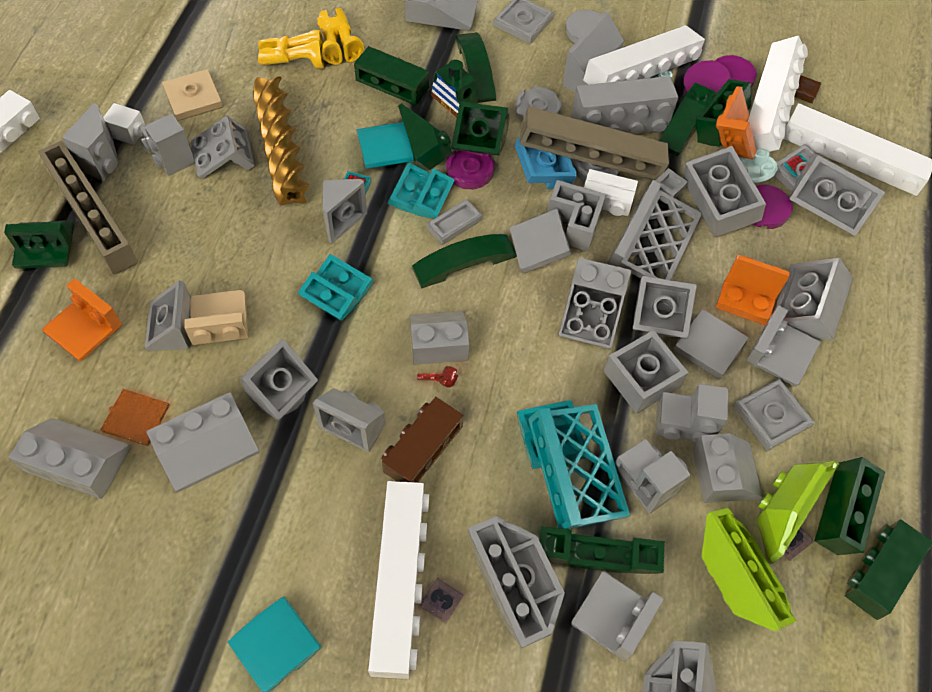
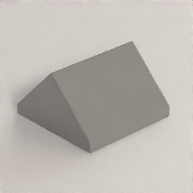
[323,179,367,244]
[144,280,191,351]
[240,338,318,420]

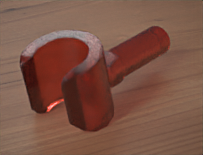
[417,366,458,388]

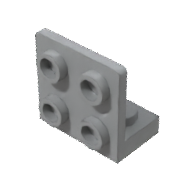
[191,115,255,179]
[746,305,820,387]
[571,572,664,661]

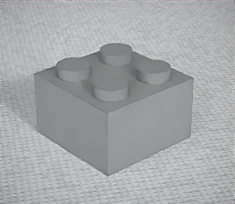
[603,330,689,414]

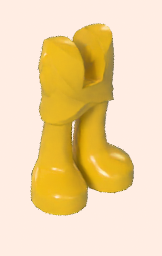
[317,8,364,65]
[258,29,324,69]

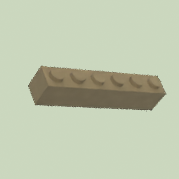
[519,106,669,180]
[38,140,138,274]

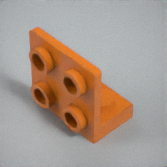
[716,86,757,160]
[715,255,790,325]
[42,278,123,361]

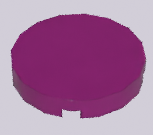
[715,55,757,87]
[684,60,730,95]
[446,150,494,190]
[753,185,793,229]

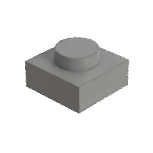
[655,168,688,198]

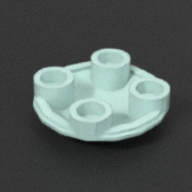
[739,149,778,183]

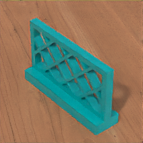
[528,404,630,530]

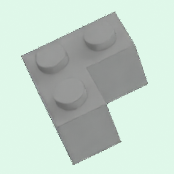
[140,114,195,176]
[548,180,606,251]
[655,384,728,443]
[615,439,691,514]

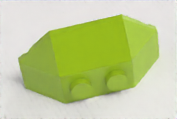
[756,460,839,563]
[701,508,796,632]

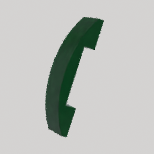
[456,32,496,103]
[412,234,517,289]
[540,526,665,574]

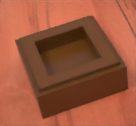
[794,75,821,103]

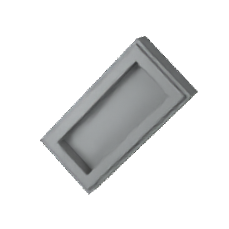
[427,199,482,245]

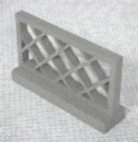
[607,180,702,280]

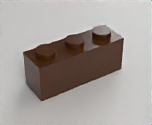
[381,396,464,483]

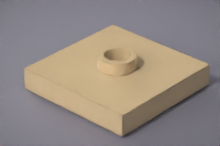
[162,69,223,121]

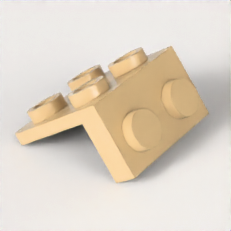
[184,290,248,345]

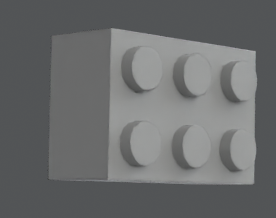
[683,146,766,237]

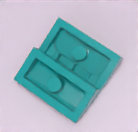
[356,122,414,169]
[387,162,455,219]
[297,254,374,321]
[517,400,588,470]
[227,597,322,692]

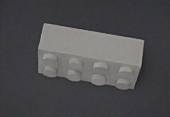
[571,76,678,135]

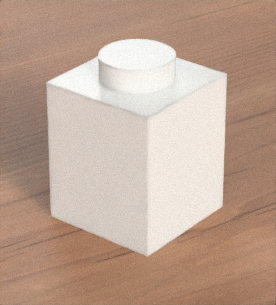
[103,103,145,145]

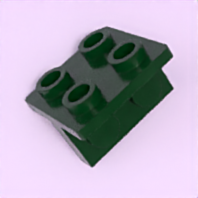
[4,221,74,269]

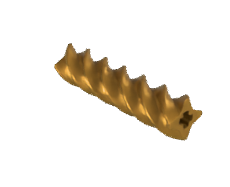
[253,76,310,206]

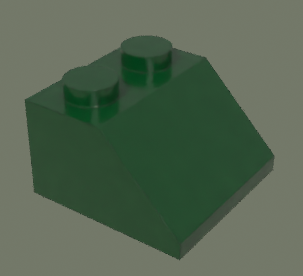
[451,101,510,156]

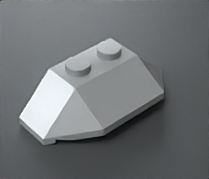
[468,516,565,649]
[643,641,716,692]

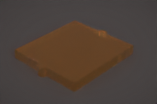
[100,389,170,446]

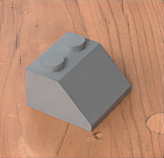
[62,103,118,182]
[633,276,697,339]
[409,311,469,365]
[313,388,386,452]
[693,433,763,503]

